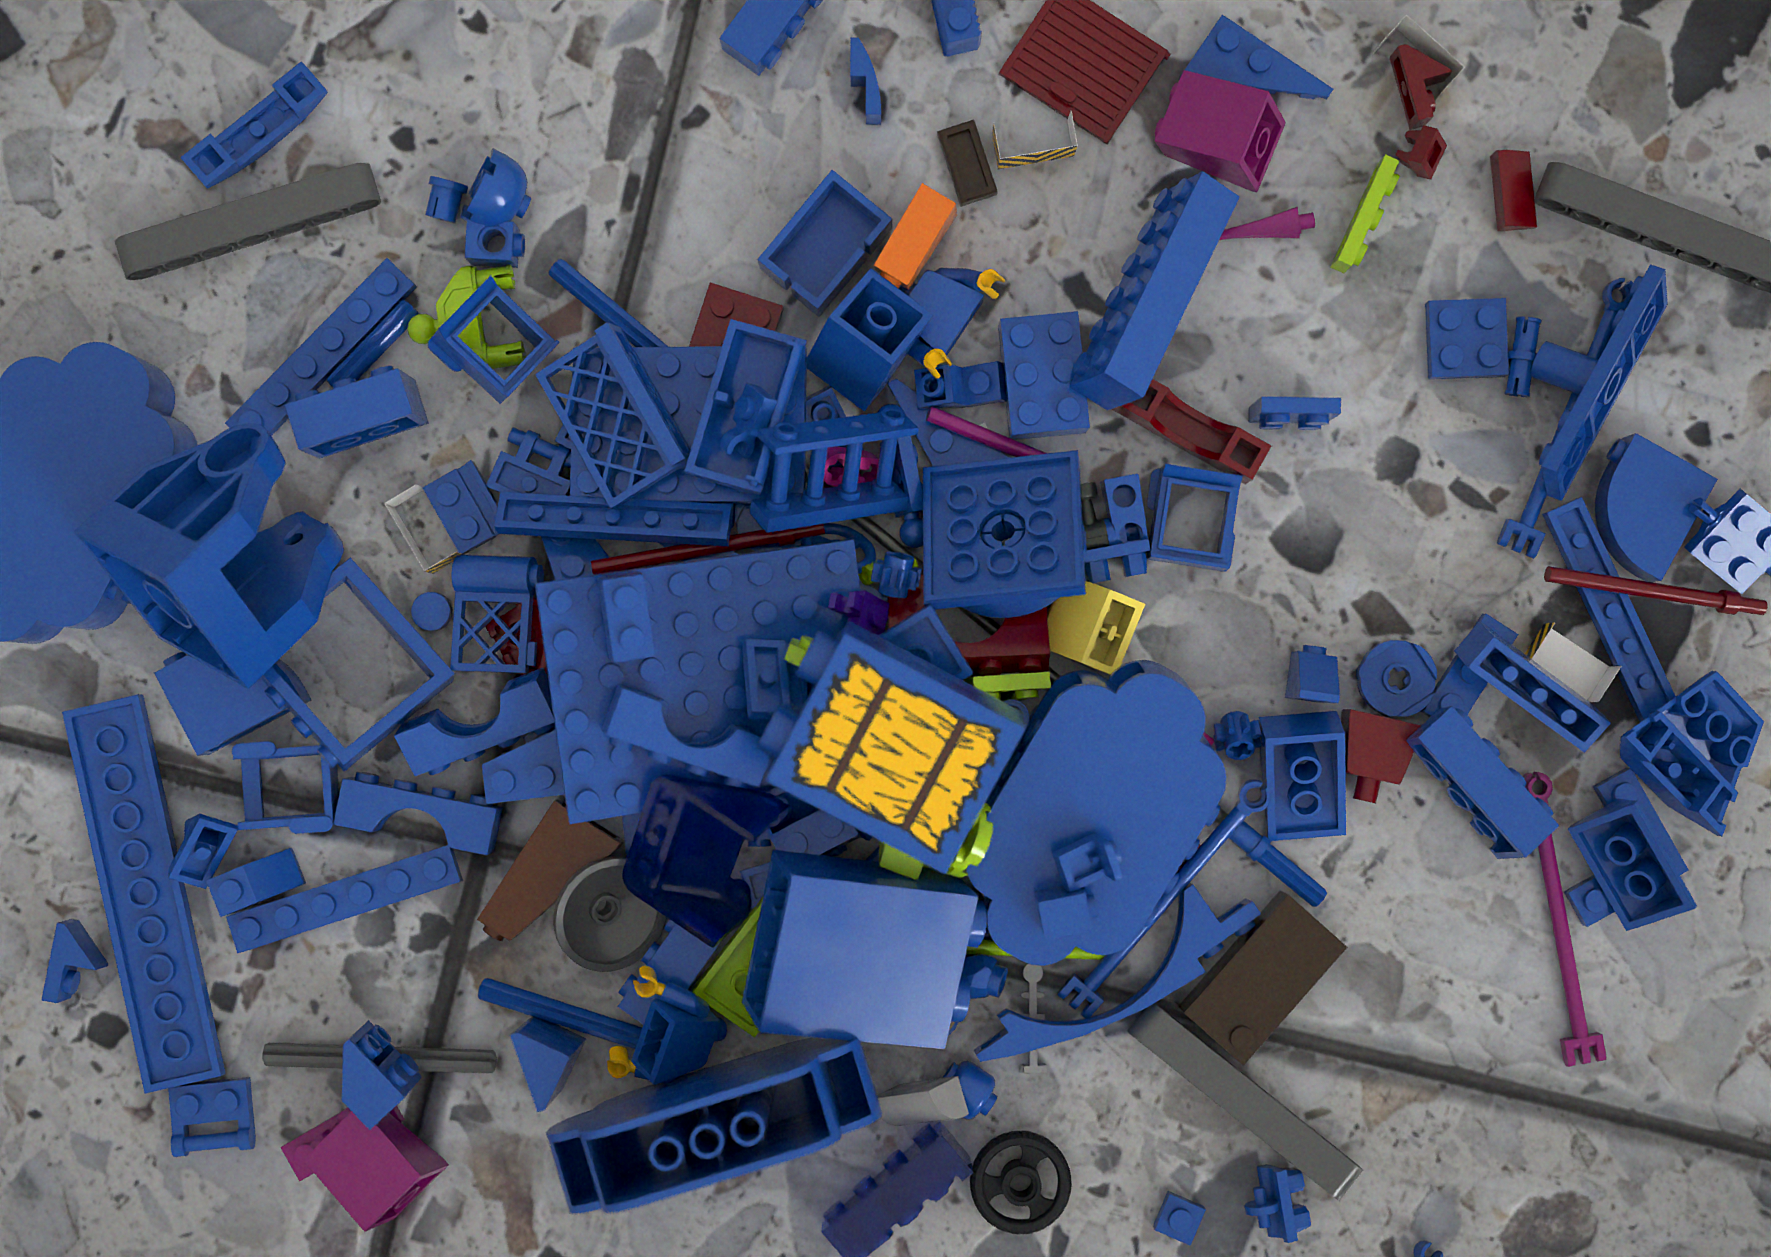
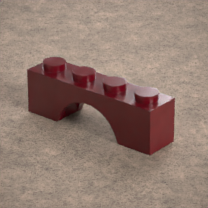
[1111,379,1271,484]

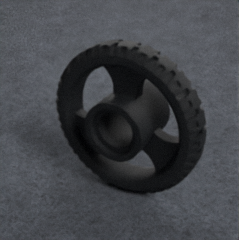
[970,1131,1072,1235]

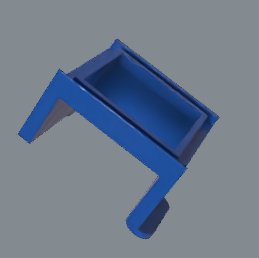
[428,275,560,404]
[1146,464,1243,572]
[232,741,339,834]

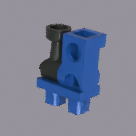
[1081,473,1150,583]

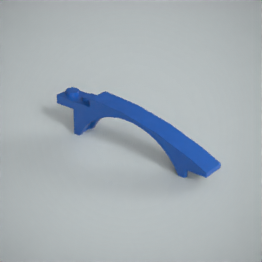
[974,883,1261,1062]

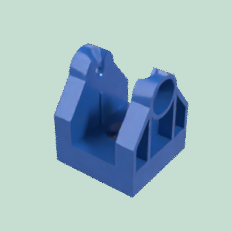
[74,423,344,689]

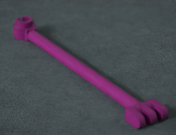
[1523,771,1607,1067]

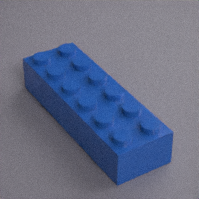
[1070,171,1240,410]

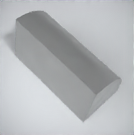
[877,1076,969,1126]

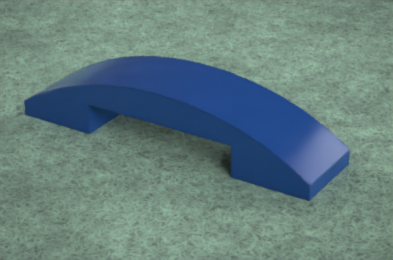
[180,61,328,189]

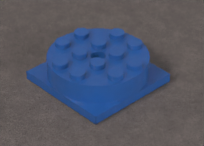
[923,450,1087,618]

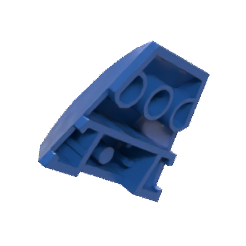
[1620,671,1764,837]

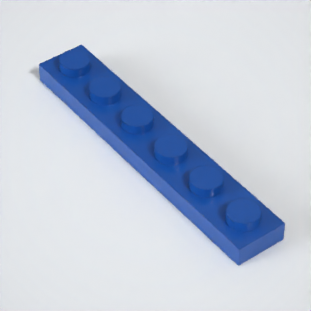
[225,258,417,436]
[494,492,733,546]
[1542,497,1676,722]
[226,845,463,954]

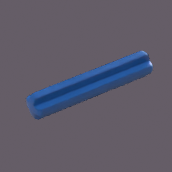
[327,300,419,387]

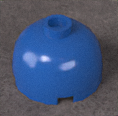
[460,148,531,227]

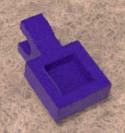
[828,590,890,636]

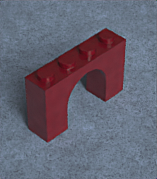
[888,575,1050,676]

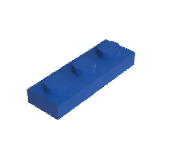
[1421,613,1519,717]

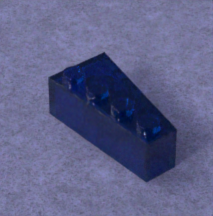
[821,1121,973,1257]

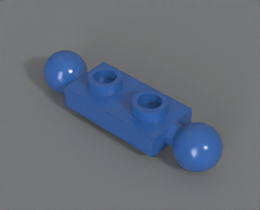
[877,404,923,548]

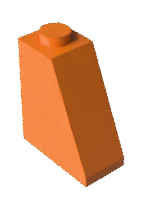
[874,183,957,290]

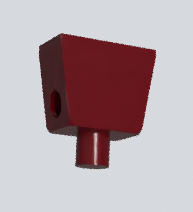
[1341,709,1421,804]

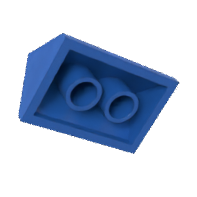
[1568,799,1697,931]
[510,1017,587,1113]

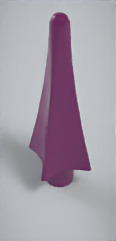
[1219,207,1315,240]

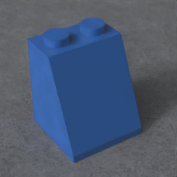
[807,268,934,412]

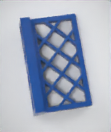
[535,322,690,509]

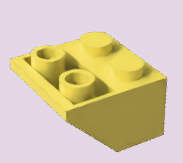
[1047,581,1145,675]

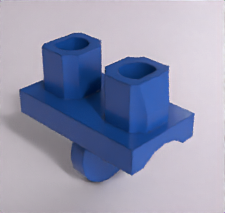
[1244,1164,1311,1243]

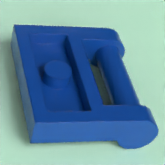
[168,1077,256,1157]

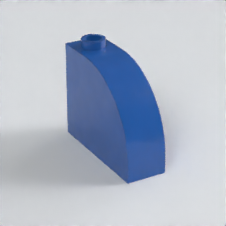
[1595,433,1718,582]
[154,652,312,756]

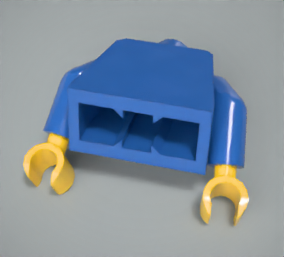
[899,268,1005,379]
[607,966,727,1085]

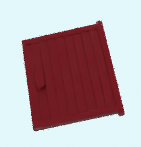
[999,0,1171,144]

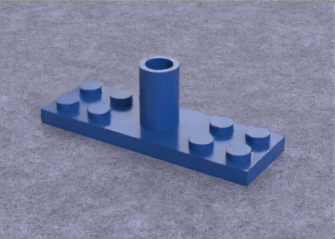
[1531,264,1668,501]

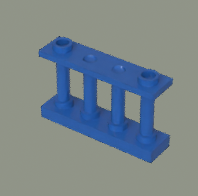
[750,408,919,533]

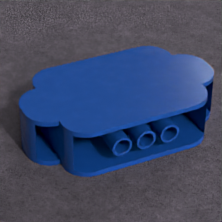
[0,342,198,644]
[966,660,1226,966]
[546,1037,882,1214]

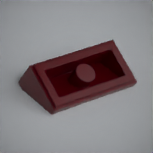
[1490,149,1537,232]

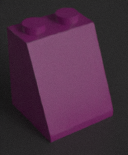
[1155,70,1286,193]
[303,1107,449,1232]

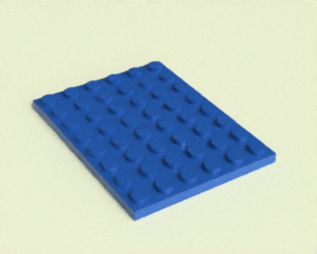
[535,539,860,824]

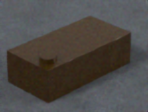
[1178,891,1347,1066]

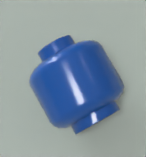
[942,1061,998,1120]

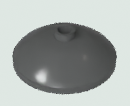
[553,856,667,972]

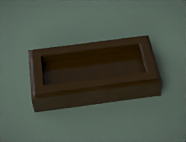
[937,120,998,206]

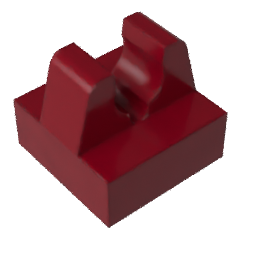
[1396,125,1447,180]

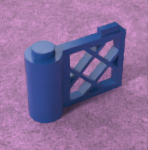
[450,555,544,674]

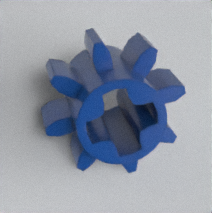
[871,551,922,598]
[1213,711,1262,760]

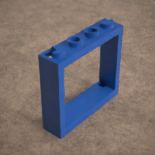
[260,557,455,772]

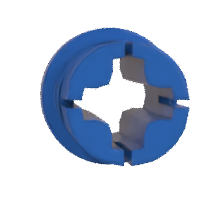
[425,176,468,223]

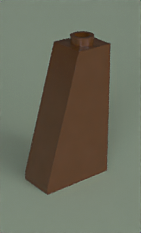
[477,799,624,941]

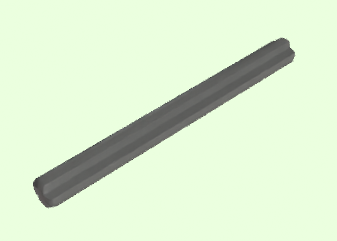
[262,1043,497,1073]

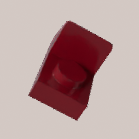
[1389,44,1452,130]

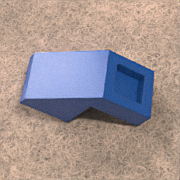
[914,361,1007,409]

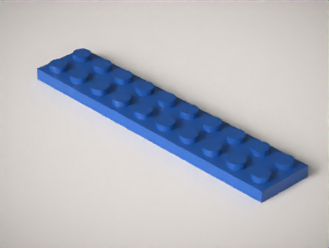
[62,694,226,1094]

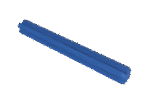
[478,978,642,1049]

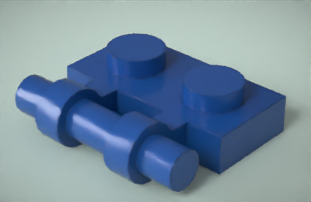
[486,427,571,496]

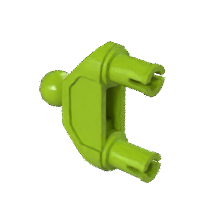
[407,264,526,369]

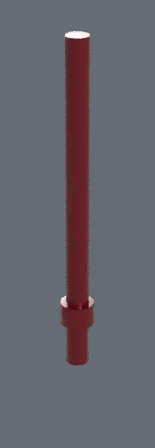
[591,524,825,575]
[1544,566,1768,615]

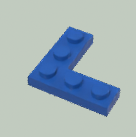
[1564,768,1689,927]

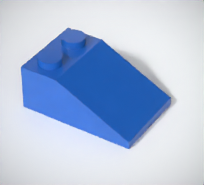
[1259,711,1346,841]

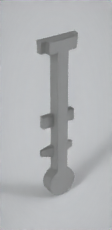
[1019,963,1047,1074]

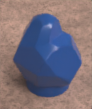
[962,954,1008,999]

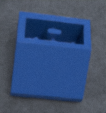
[751,787,862,856]
[342,1020,422,1130]

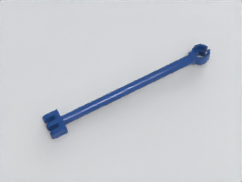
[1497,278,1633,559]
[1057,779,1271,1019]

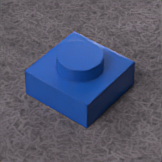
[1153,1191,1206,1246]

